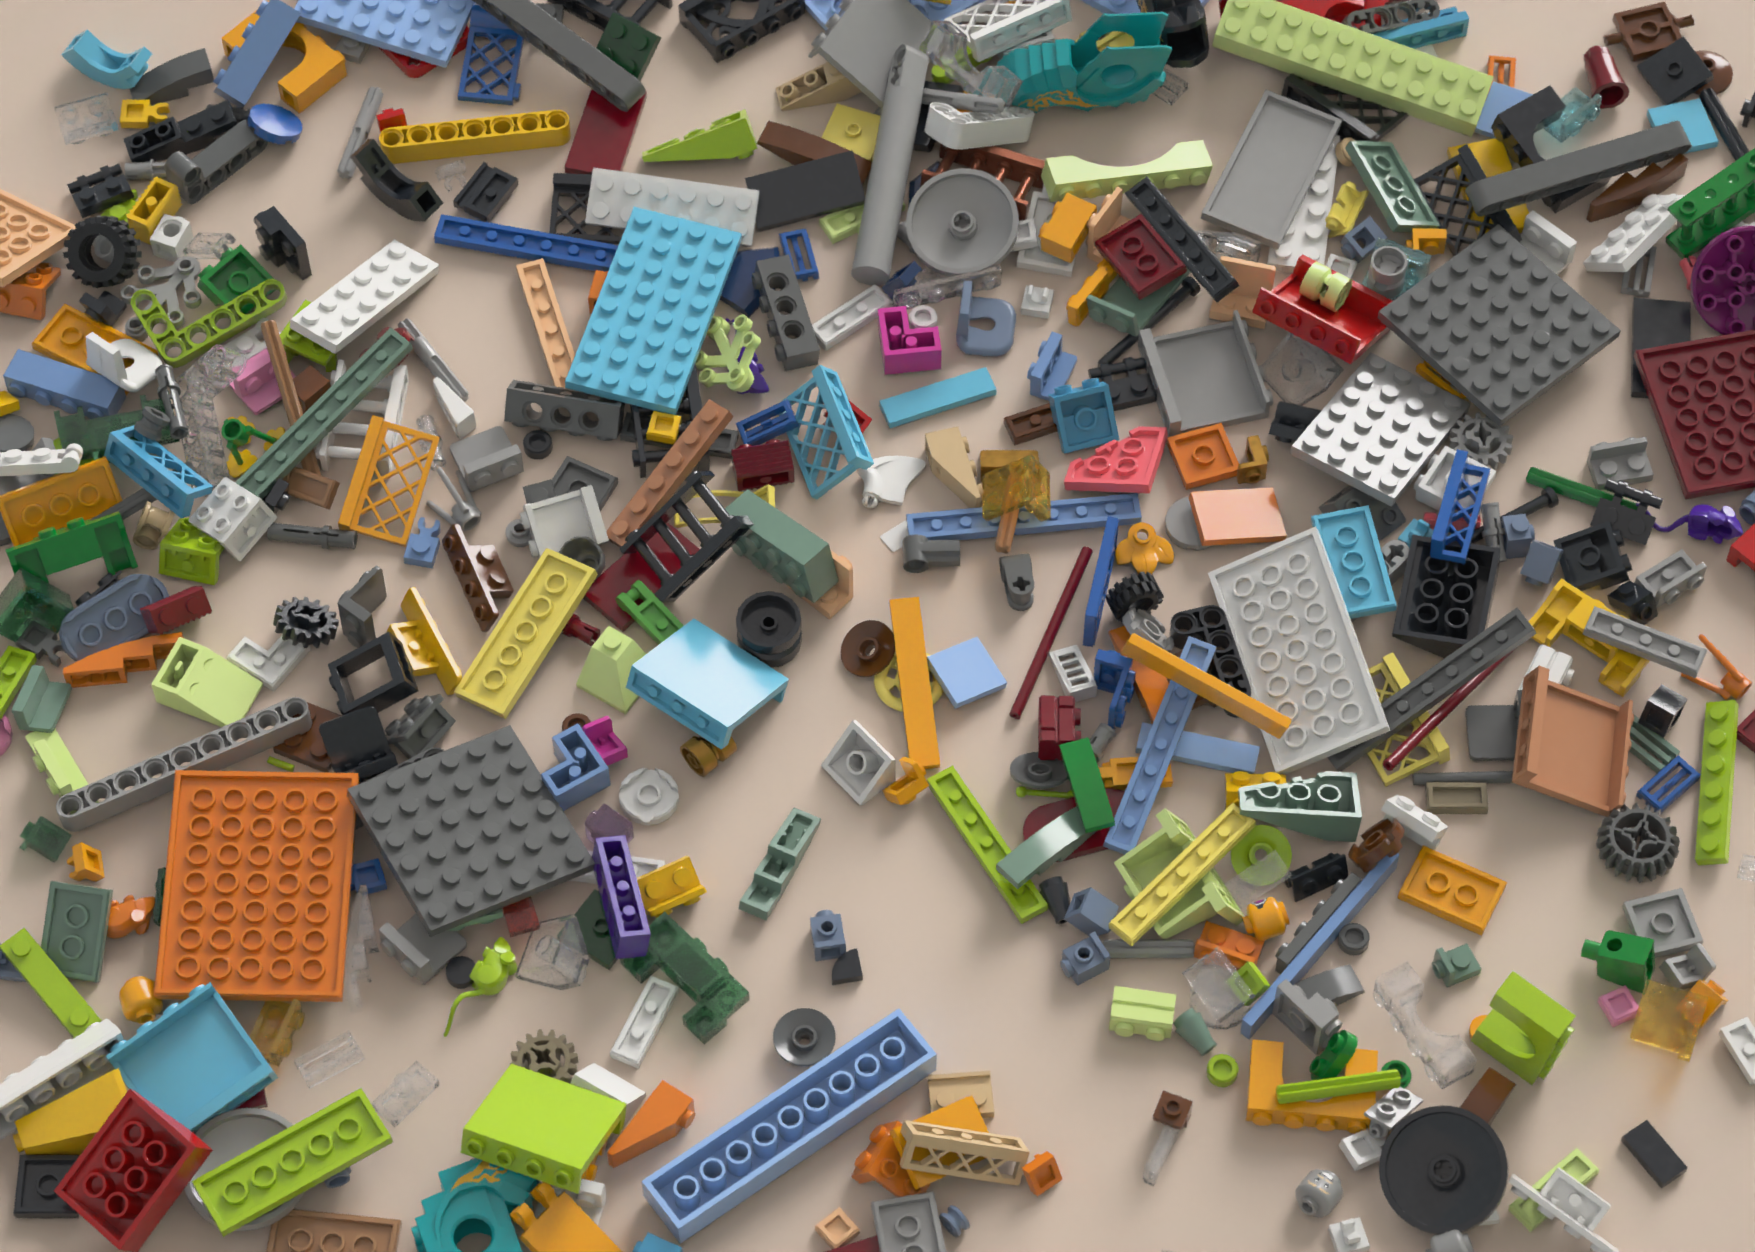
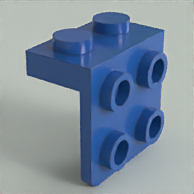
[1094,649,1136,731]

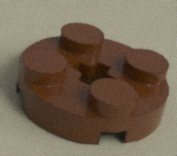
[1348,818,1405,873]

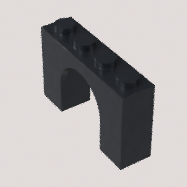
[1491,85,1611,214]

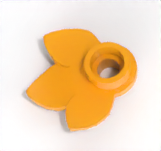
[1115,522,1174,574]

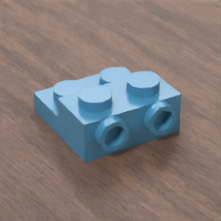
[1048,378,1119,453]

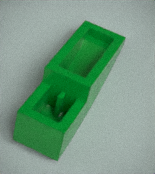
[1059,737,1115,833]

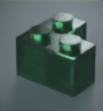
[0,568,74,643]

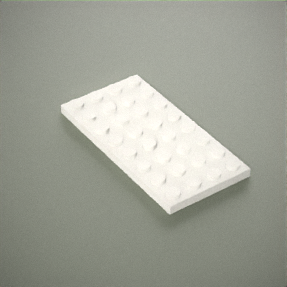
[1208,526,1390,774]

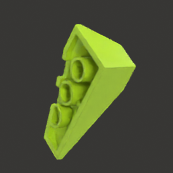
[642,109,758,162]

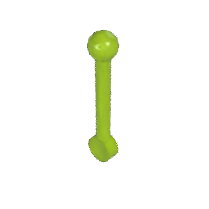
[1016,786,1073,799]

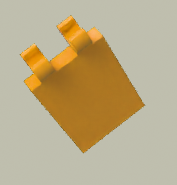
[509,1182,622,1252]

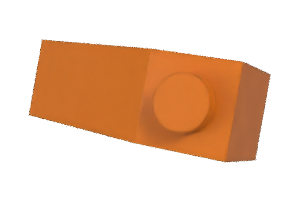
[607,1080,696,1168]

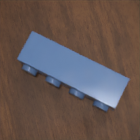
[213,0,301,108]
[3,349,126,424]

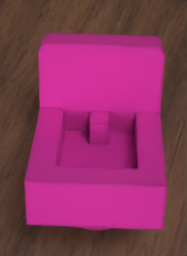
[582,716,628,766]

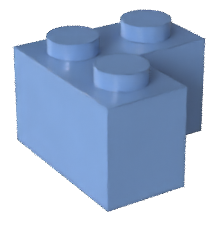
[541,723,611,811]

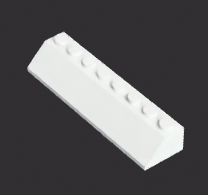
[0,1018,124,1140]

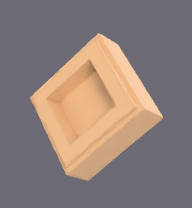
[815,1207,860,1249]

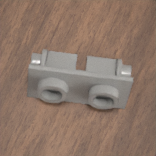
[1364,1087,1423,1138]

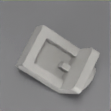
[1659,943,1716,992]

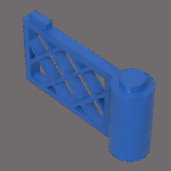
[458,4,524,105]

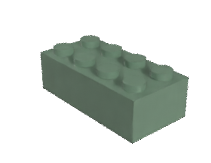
[725,489,839,603]

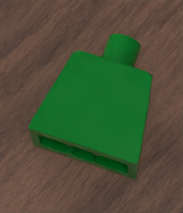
[1581,930,1655,994]

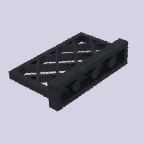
[1281,73,1408,142]
[1414,144,1522,257]
[549,173,622,244]

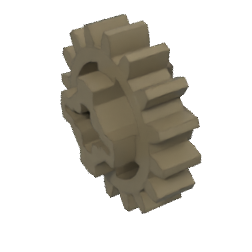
[510,1029,579,1084]

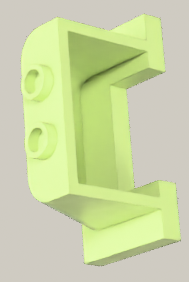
[1114,808,1244,939]

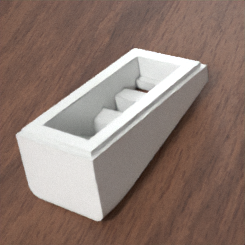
[433,377,476,439]
[1049,645,1097,702]

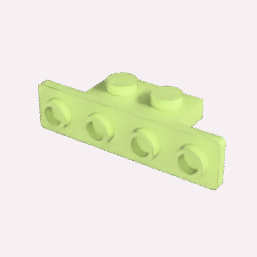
[25,729,99,815]

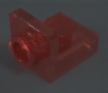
[501,896,540,937]

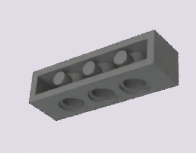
[751,254,820,371]
[504,380,625,441]

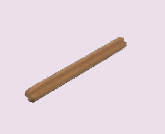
[261,320,321,475]

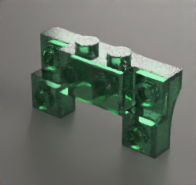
[54,390,180,463]
[620,912,750,1045]

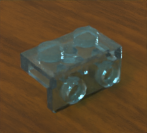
[1543,87,1602,143]

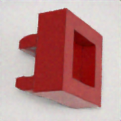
[376,108,407,133]

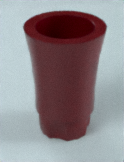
[1583,45,1629,109]

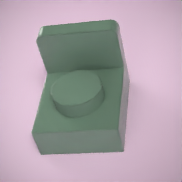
[1432,943,1481,988]

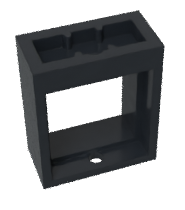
[328,632,419,715]

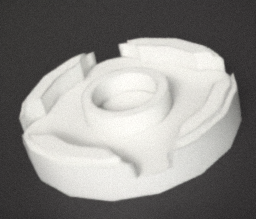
[619,768,679,825]

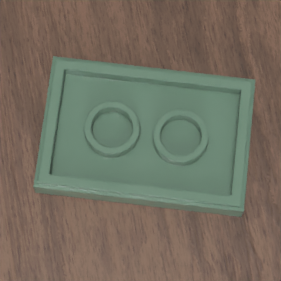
[41,881,113,982]

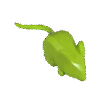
[444,937,518,1036]

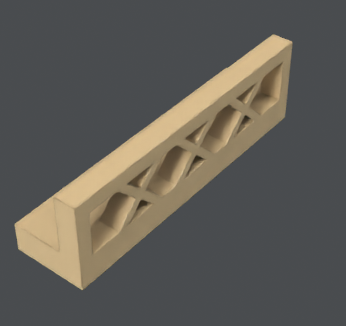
[900,1120,1030,1186]

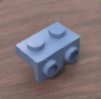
[1027,332,1077,401]

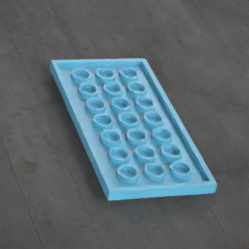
[565,207,742,415]

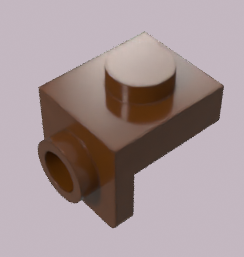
[1153,1090,1193,1130]

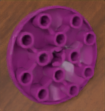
[1690,226,1755,335]

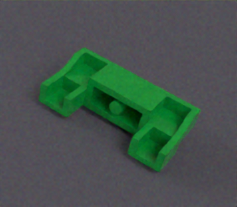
[6,511,138,606]

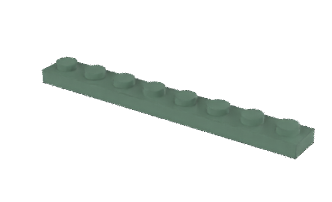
[235,328,413,499]

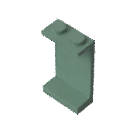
[1086,269,1190,337]

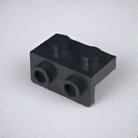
[1269,401,1322,443]

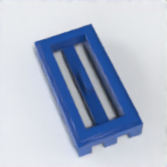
[779,228,819,282]
[736,399,799,446]
[1636,755,1701,813]

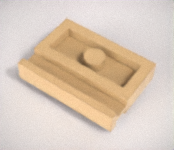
[928,1070,994,1118]

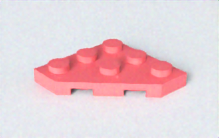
[1064,426,1168,493]

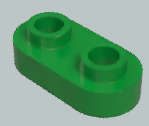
[1309,1030,1358,1080]

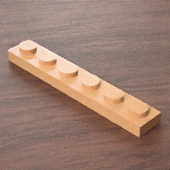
[516,258,575,388]

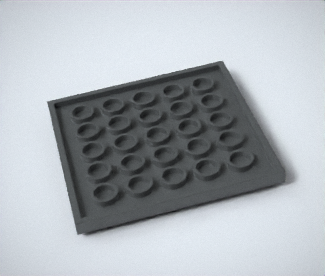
[1377,224,1621,427]
[347,725,595,937]

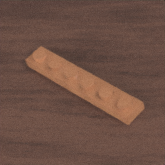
[606,399,734,548]

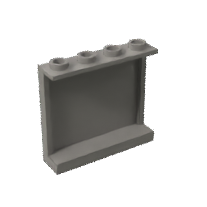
[808,0,948,116]
[1138,310,1273,437]

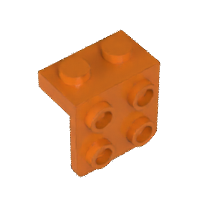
[0,262,61,320]
[851,1120,931,1197]

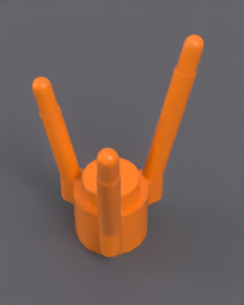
[1681,634,1753,701]

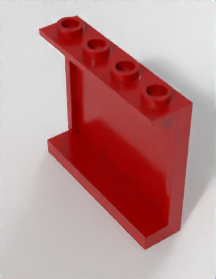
[1252,254,1392,364]

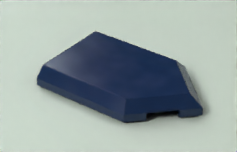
[719,247,780,318]

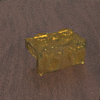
[249,999,305,1067]

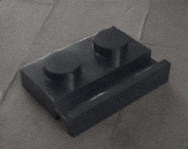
[453,162,518,222]

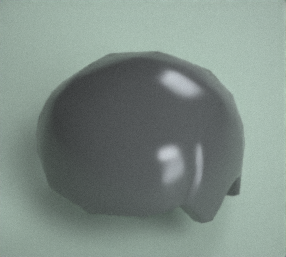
[559,536,605,579]

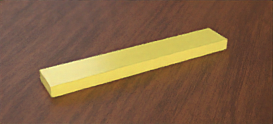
[1109,803,1256,947]

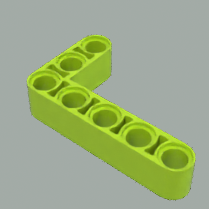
[131,279,287,368]

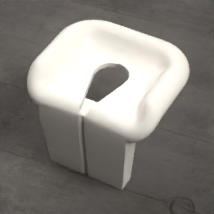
[86,332,163,392]

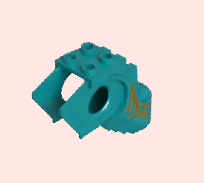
[987,12,1172,113]
[411,1158,540,1252]

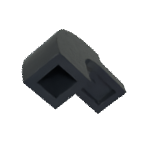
[350,139,444,221]

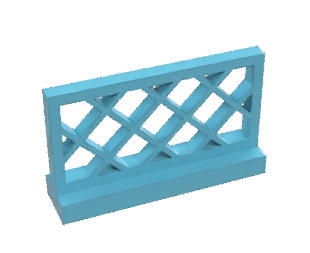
[779,365,874,499]

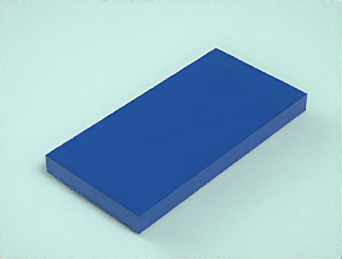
[1083,516,1119,647]

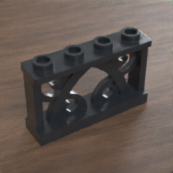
[678,0,805,63]

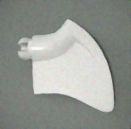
[857,456,926,509]

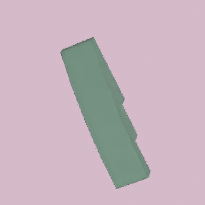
[996,806,1096,889]
[739,807,821,920]

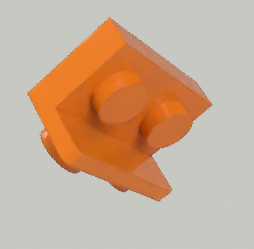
[1194,921,1265,974]

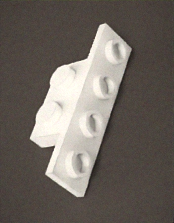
[1509,1167,1619,1252]

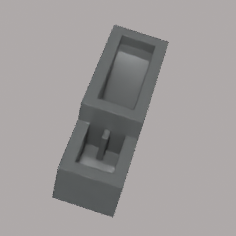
[130,48,214,106]

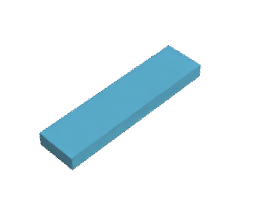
[879,367,997,428]

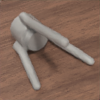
[426,468,482,531]

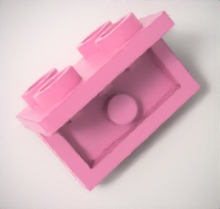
[224,348,296,415]

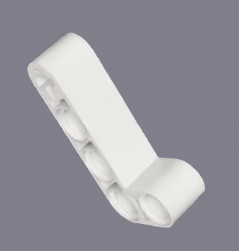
[924,102,1035,150]

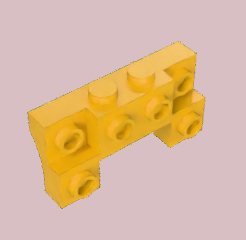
[1528,578,1650,697]

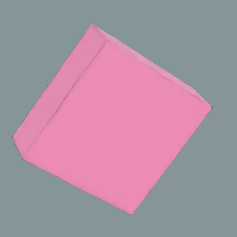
[1597,985,1641,1027]

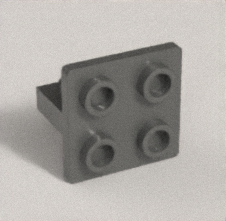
[384,694,456,759]

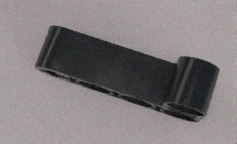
[1169,605,1251,718]

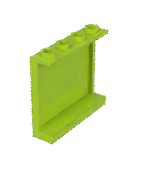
[461,1063,627,1194]

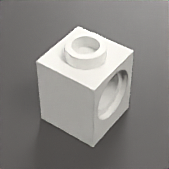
[150,214,194,262]

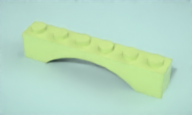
[1041,140,1213,202]

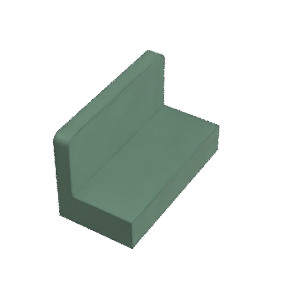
[11,665,72,733]

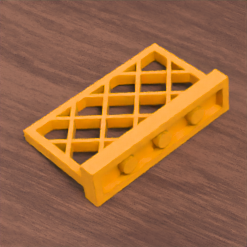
[338,415,440,547]

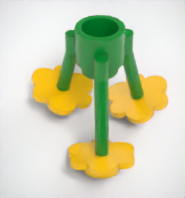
[221,415,285,478]

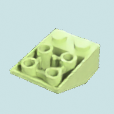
[151,637,263,727]

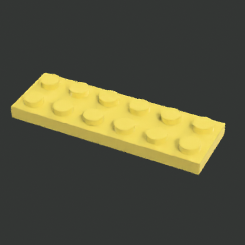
[454,548,598,719]

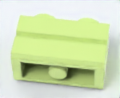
[1109,986,1177,1041]

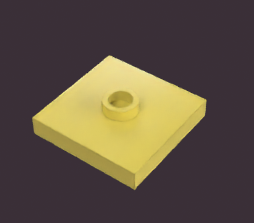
[821,103,881,162]

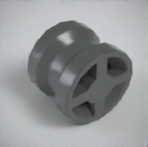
[134,406,170,441]

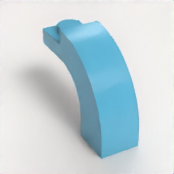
[61,29,152,89]

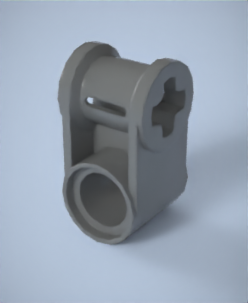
[999,553,1034,611]

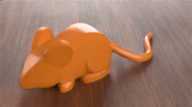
[107,895,156,939]

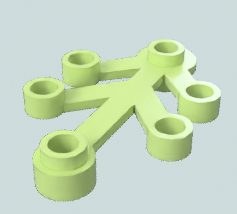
[695,314,761,392]

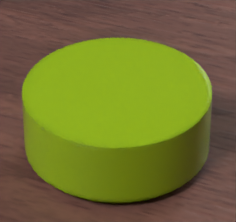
[1206,1054,1238,1087]

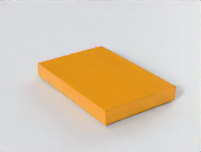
[1397,845,1507,936]
[890,1095,989,1190]

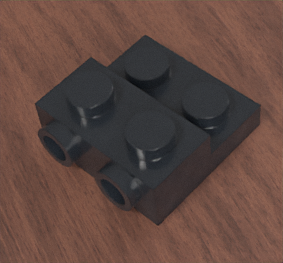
[253,206,312,280]
[1553,521,1633,591]

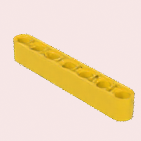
[379,110,571,164]

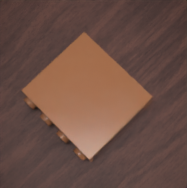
[1512,665,1634,817]

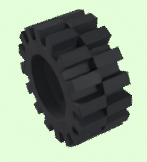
[1106,572,1164,623]

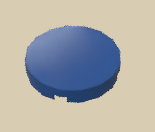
[247,104,302,144]

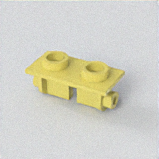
[1325,181,1369,238]

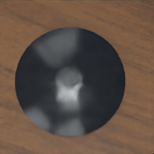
[1379,1105,1509,1234]

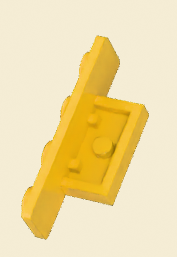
[386,587,462,695]

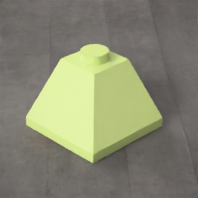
[576,625,646,715]

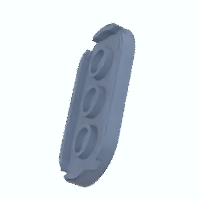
[59,574,169,661]

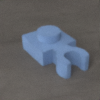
[403,517,441,569]

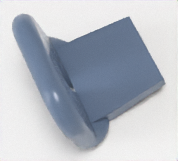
[956,281,1016,357]

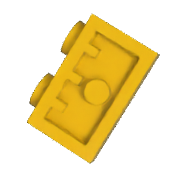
[637,856,707,919]

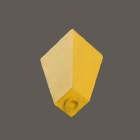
[13,1068,127,1155]

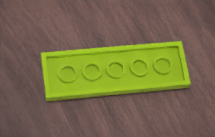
[192,1088,393,1237]

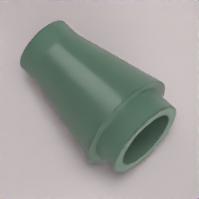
[1173,1008,1217,1056]

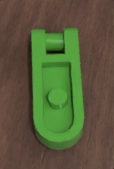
[615,580,684,645]

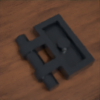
[67,164,134,219]
[1088,357,1157,411]
[1590,479,1663,545]

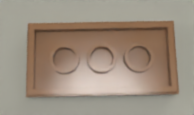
[266,1209,402,1252]

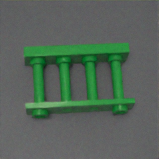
[1666,148,1755,259]

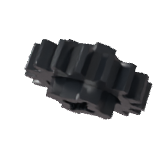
[273,597,339,648]

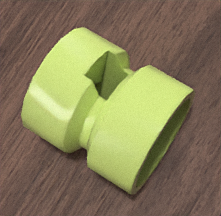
[1299,262,1352,312]

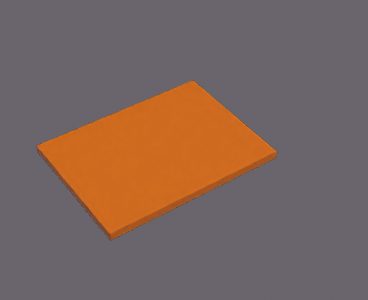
[154,770,359,1002]

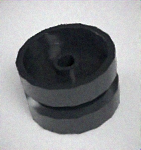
[736,591,802,668]

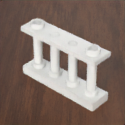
[316,359,409,476]

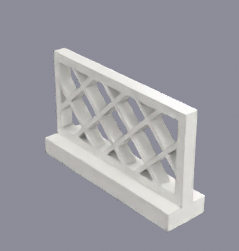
[944,0,1072,62]

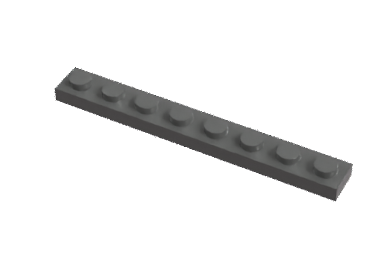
[1327,608,1536,772]

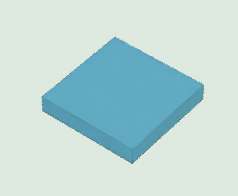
[1646,98,1718,154]

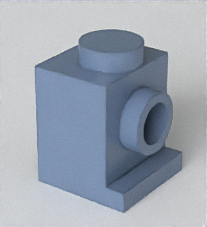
[1341,216,1388,263]
[1501,514,1535,559]
[810,910,846,961]
[1060,931,1111,986]

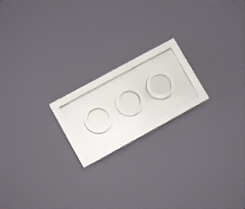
[1583,194,1685,272]

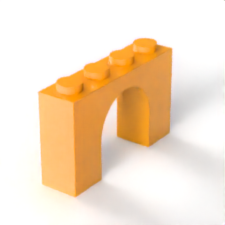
[221,1,347,114]
[1246,1039,1378,1134]

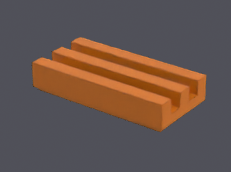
[1485,55,1516,101]

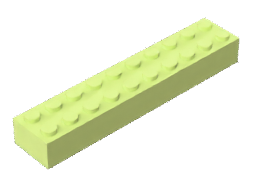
[1212,0,1494,137]

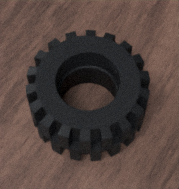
[63,216,142,288]

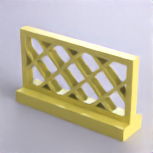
[1367,652,1450,787]

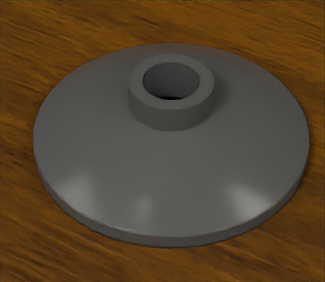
[1010,752,1068,789]
[773,1008,836,1067]

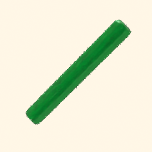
[1526,467,1638,511]

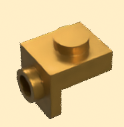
[1236,435,1269,484]

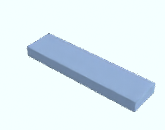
[1136,722,1260,774]

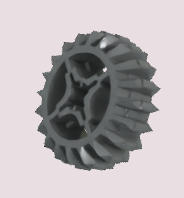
[1596,802,1680,884]

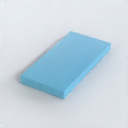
[1311,505,1397,619]

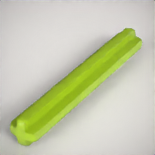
[1276,1069,1401,1104]

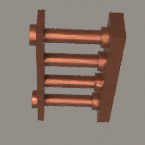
[920,143,1045,221]

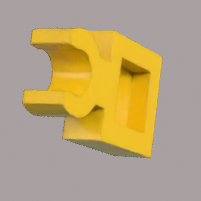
[120,100,170,128]

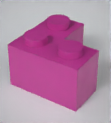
[878,306,942,375]

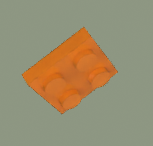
[1166,423,1239,490]

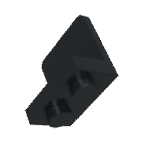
[319,706,398,784]

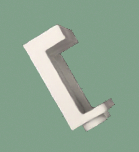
[519,485,609,560]

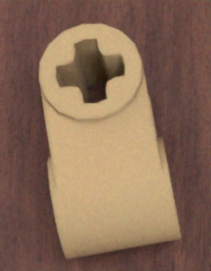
[132,501,175,550]

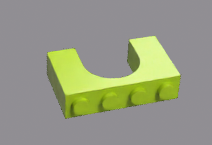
[1471,971,1576,1085]

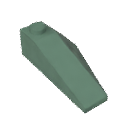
[1238,771,1362,842]

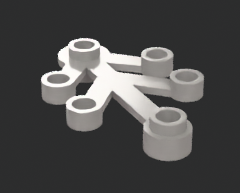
[121,256,201,342]

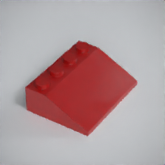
[54,1089,213,1252]

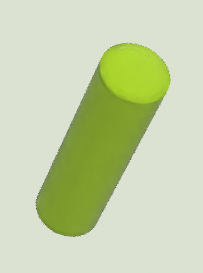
[267,756,295,772]

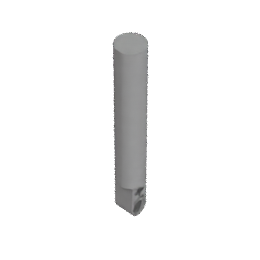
[851,44,929,286]

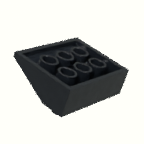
[1392,535,1501,659]

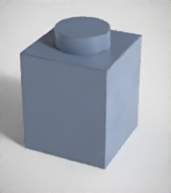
[1520,540,1564,587]
[1064,887,1119,936]

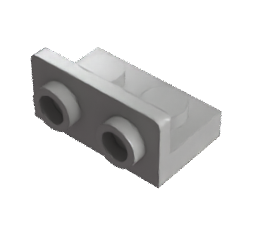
[1587,437,1654,490]

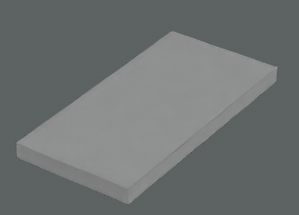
[1201,90,1342,250]

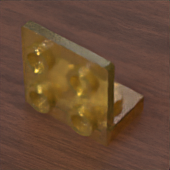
[982,454,1051,522]
[1630,979,1708,1062]

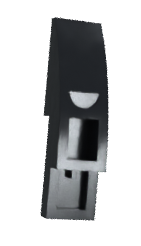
[123,99,238,163]

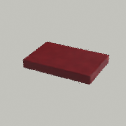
[1094,214,1187,300]

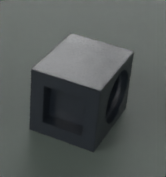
[1638,684,1688,737]

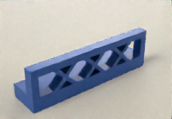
[1430,449,1490,564]

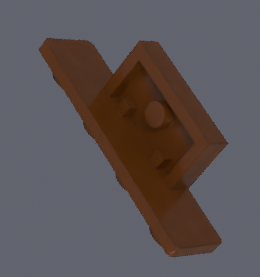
[442,524,514,632]

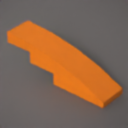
[1108,626,1169,724]
[63,632,184,688]

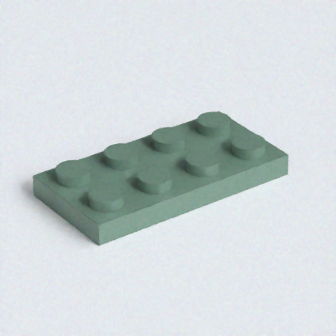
[1345,141,1440,233]

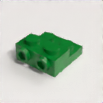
[197,244,276,315]

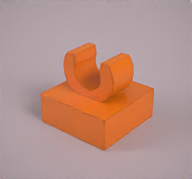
[1022,1151,1063,1197]

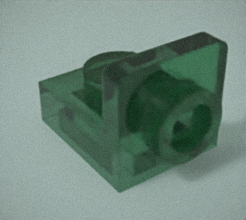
[19,816,72,863]

